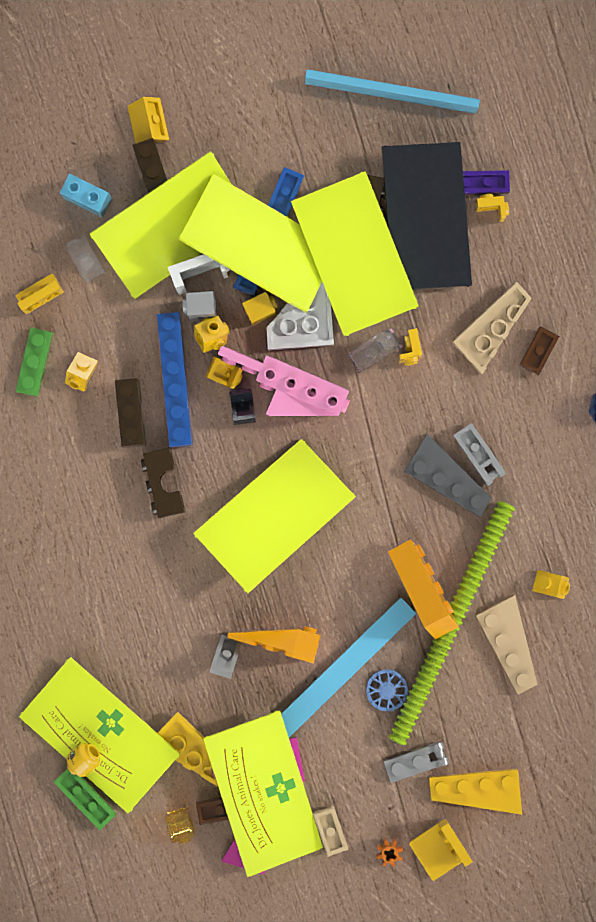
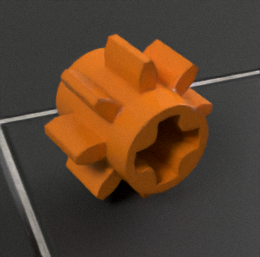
[376,838,403,867]

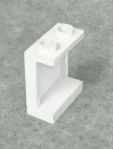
[168,254,230,295]

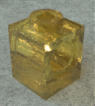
[164,806,195,844]

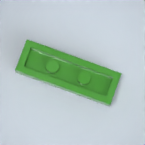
[16,328,53,397]
[54,768,117,830]

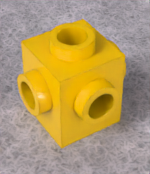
[193,316,229,353]

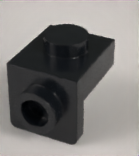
[229,388,256,425]

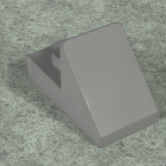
[209,634,242,679]

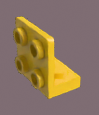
[409,818,473,881]

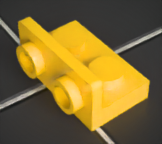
[16,274,64,314]
[399,328,422,366]

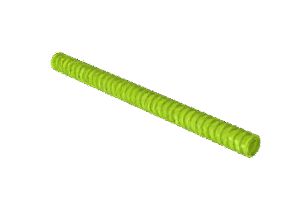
[388,501,516,745]

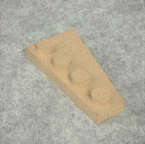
[452,282,531,374]
[475,595,538,695]

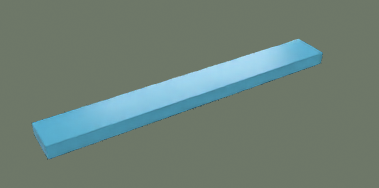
[305,70,480,114]
[281,597,416,737]

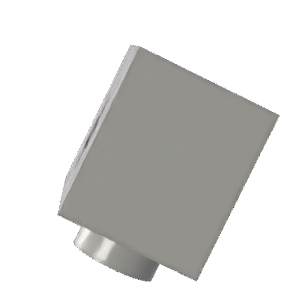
[182,291,217,322]

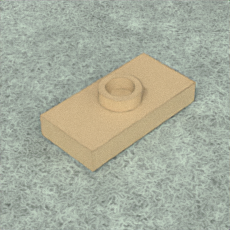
[313,805,349,857]

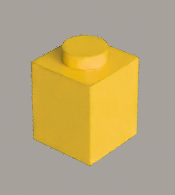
[242,292,278,326]

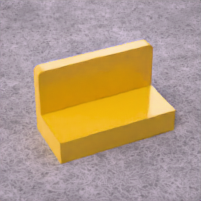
[128,97,169,143]

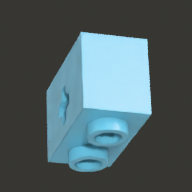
[60,173,112,218]

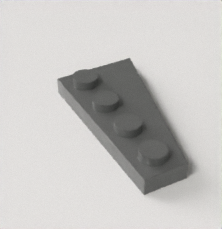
[404,434,491,517]

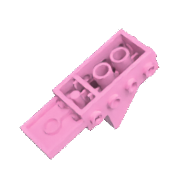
[218,346,350,416]

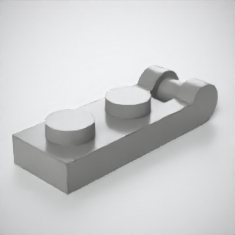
[453,423,506,486]
[383,741,450,783]

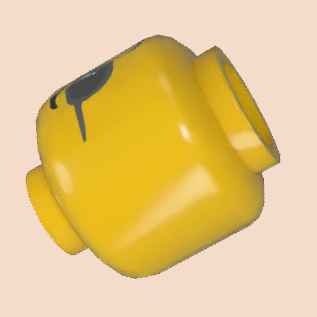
[67,743,100,777]

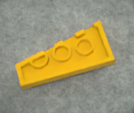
[158,712,218,786]
[429,768,522,815]

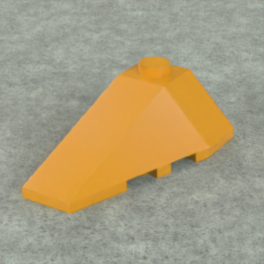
[227,626,321,663]

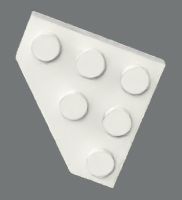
[266,282,334,351]

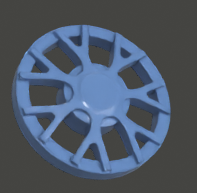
[366,669,408,711]

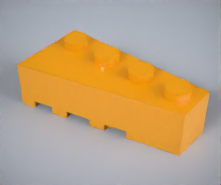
[388,539,459,639]

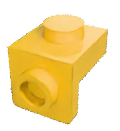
[475,194,509,222]
[65,352,98,392]
[205,356,242,389]
[532,570,570,599]

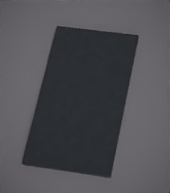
[381,141,472,290]

